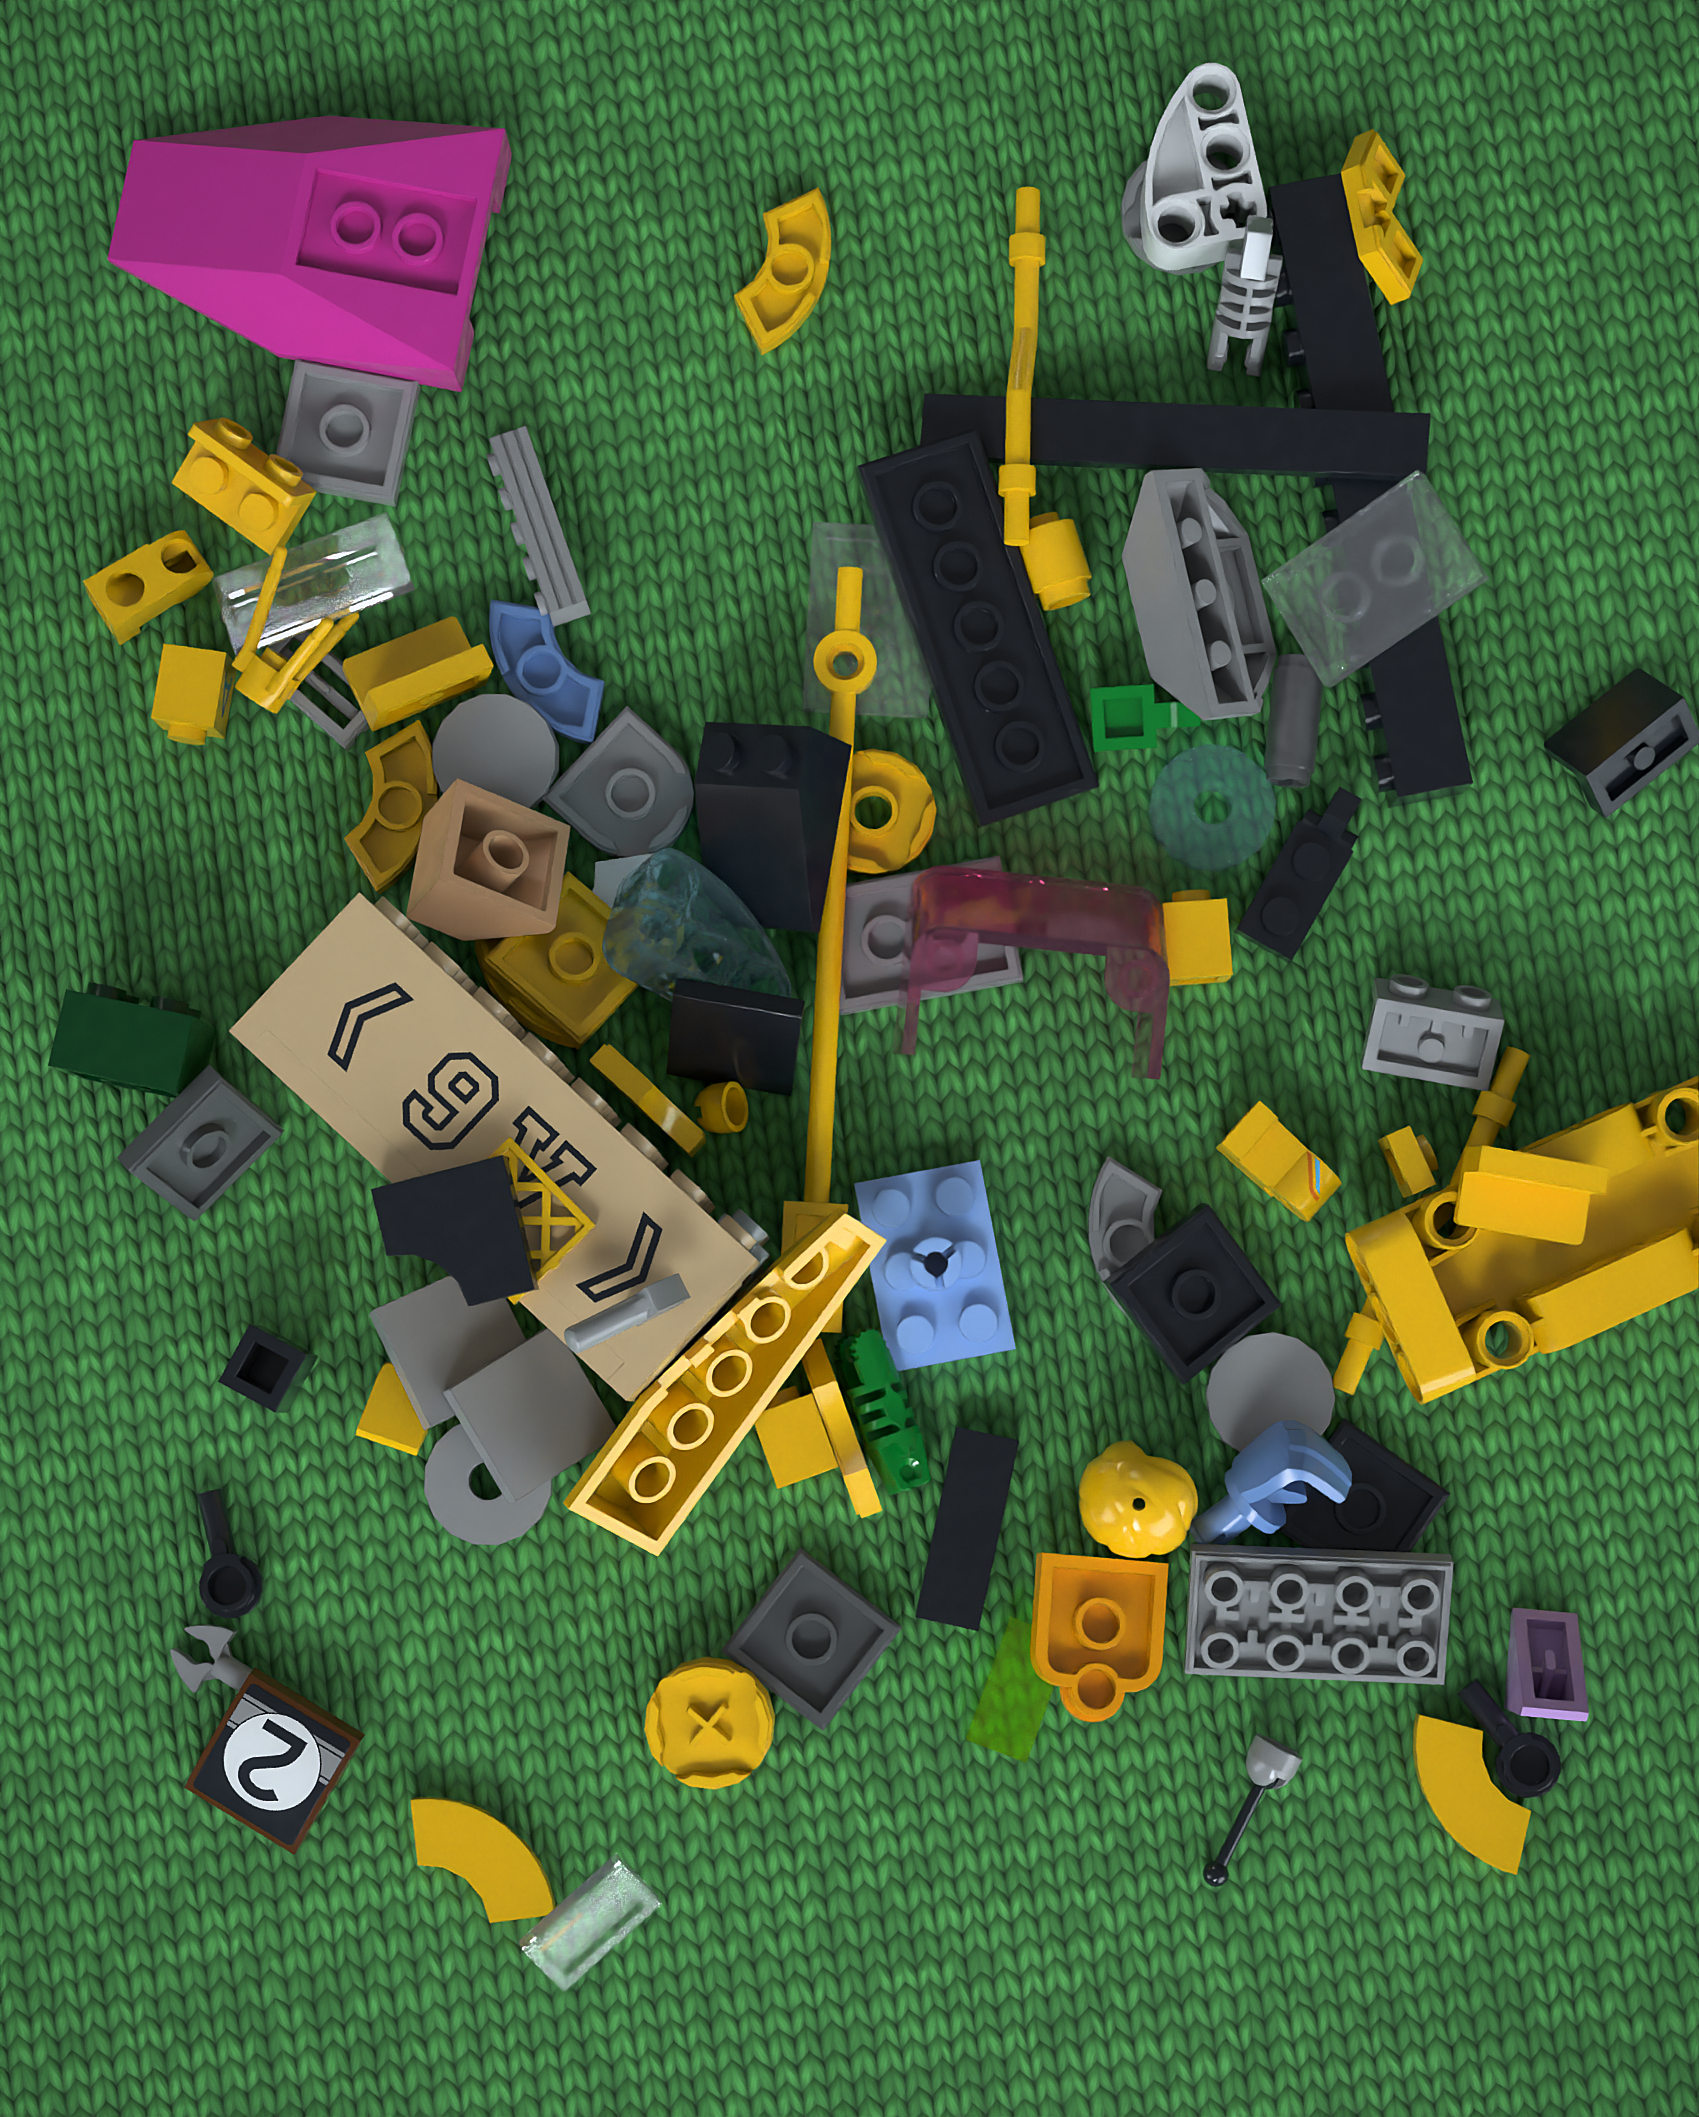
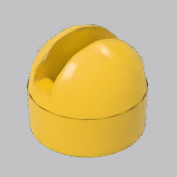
[694,1081,748,1134]

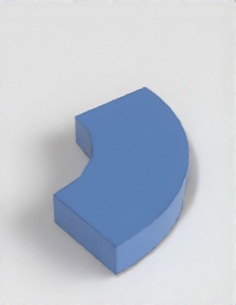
[489,599,605,745]

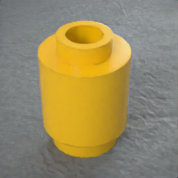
[1017,512,1092,611]

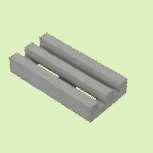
[260,619,370,751]

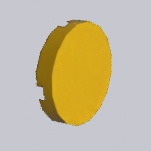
[644,1657,775,1790]

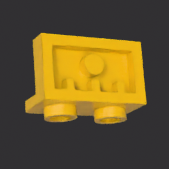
[171,418,317,556]

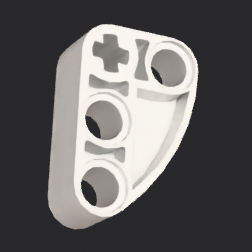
[1140,63,1267,270]

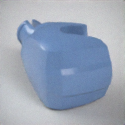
[1190,1420,1352,1545]

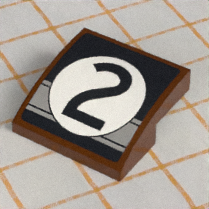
[184,1668,365,1855]

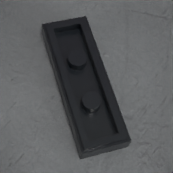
[915,1427,1019,1631]

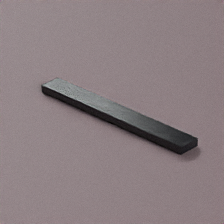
[920,393,1431,482]

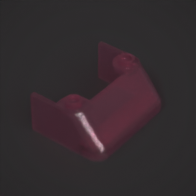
[893,866,1170,1080]

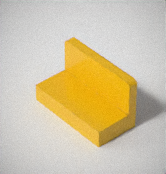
[342,616,494,732]
[1454,1145,1610,1245]

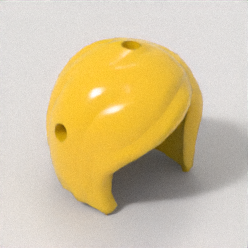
[1078,1440,1198,1558]

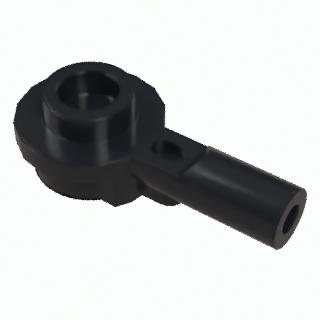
[197,1489,264,1618]
[1457,1678,1561,1798]

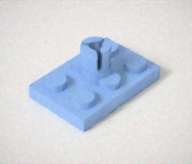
[854,1160,1016,1371]

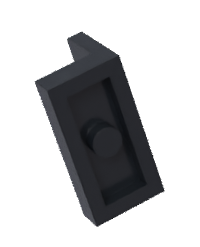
[1544,668,1699,818]

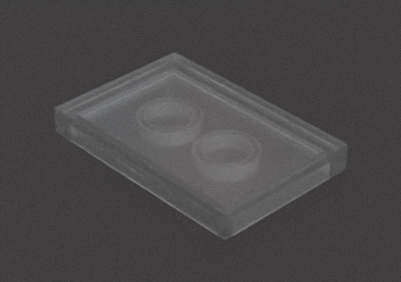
[1261,470,1490,688]
[802,522,930,718]

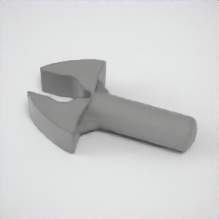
[564,1273,691,1353]
[170,1624,253,1693]

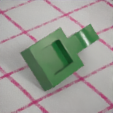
[1090,683,1201,752]

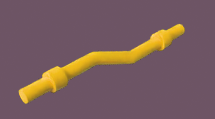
[998,187,1046,546]
[1332,1046,1530,1396]

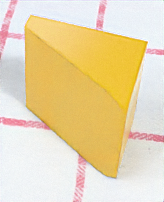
[356,1362,430,1456]

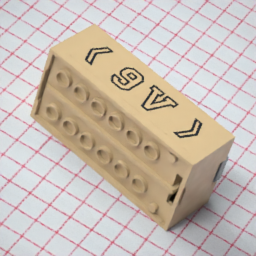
[229,892,771,1401]

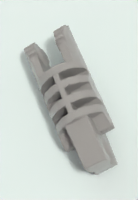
[1206,215,1283,377]

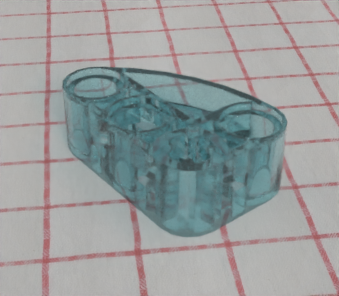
[602,848,792,1002]

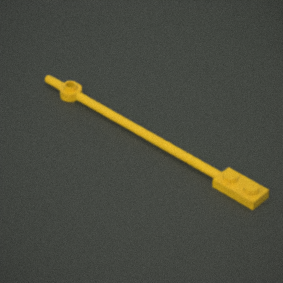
[781,567,877,1333]

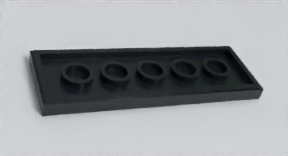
[855,427,1099,828]

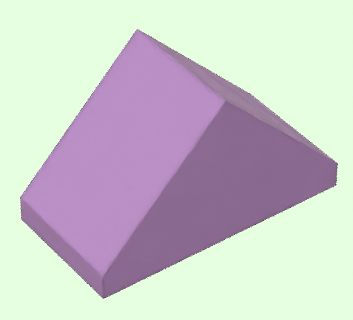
[1504,1608,1589,1721]

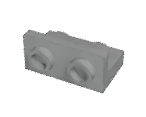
[1360,974,1505,1091]

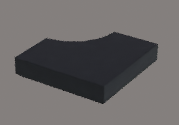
[371,1155,539,1306]

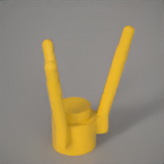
[231,545,359,714]

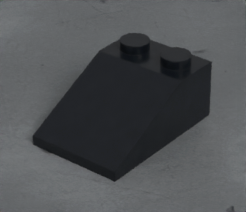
[694,722,852,933]

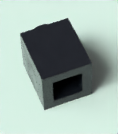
[218,1324,318,1413]

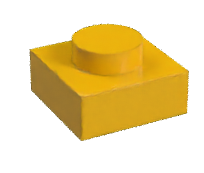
[1377,1125,1439,1198]

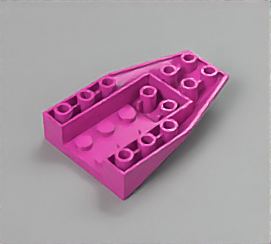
[107,116,512,392]

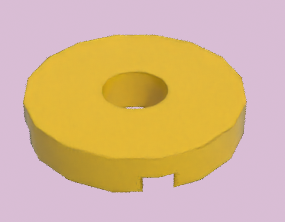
[847,748,937,877]

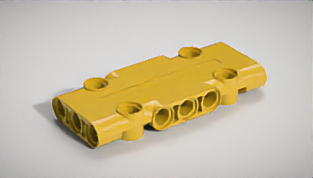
[1345,1075,1699,1405]

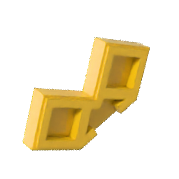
[1341,129,1424,305]

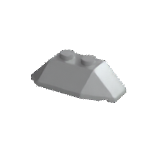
[1121,468,1277,720]

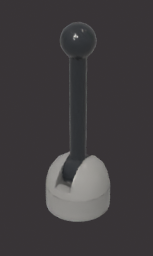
[1203,1733,1303,1887]

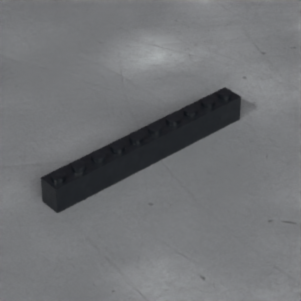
[1266,173,1473,808]

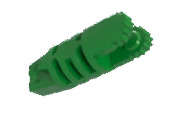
[834,1328,931,1495]

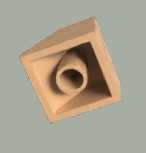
[406,778,571,941]

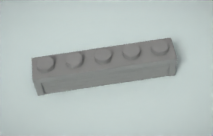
[486,426,591,626]

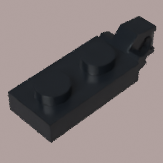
[1234,787,1362,963]

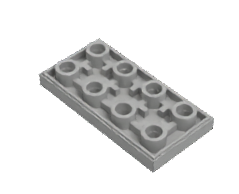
[1183,1543,1454,1685]

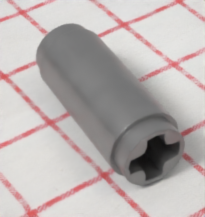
[1264,654,1324,788]

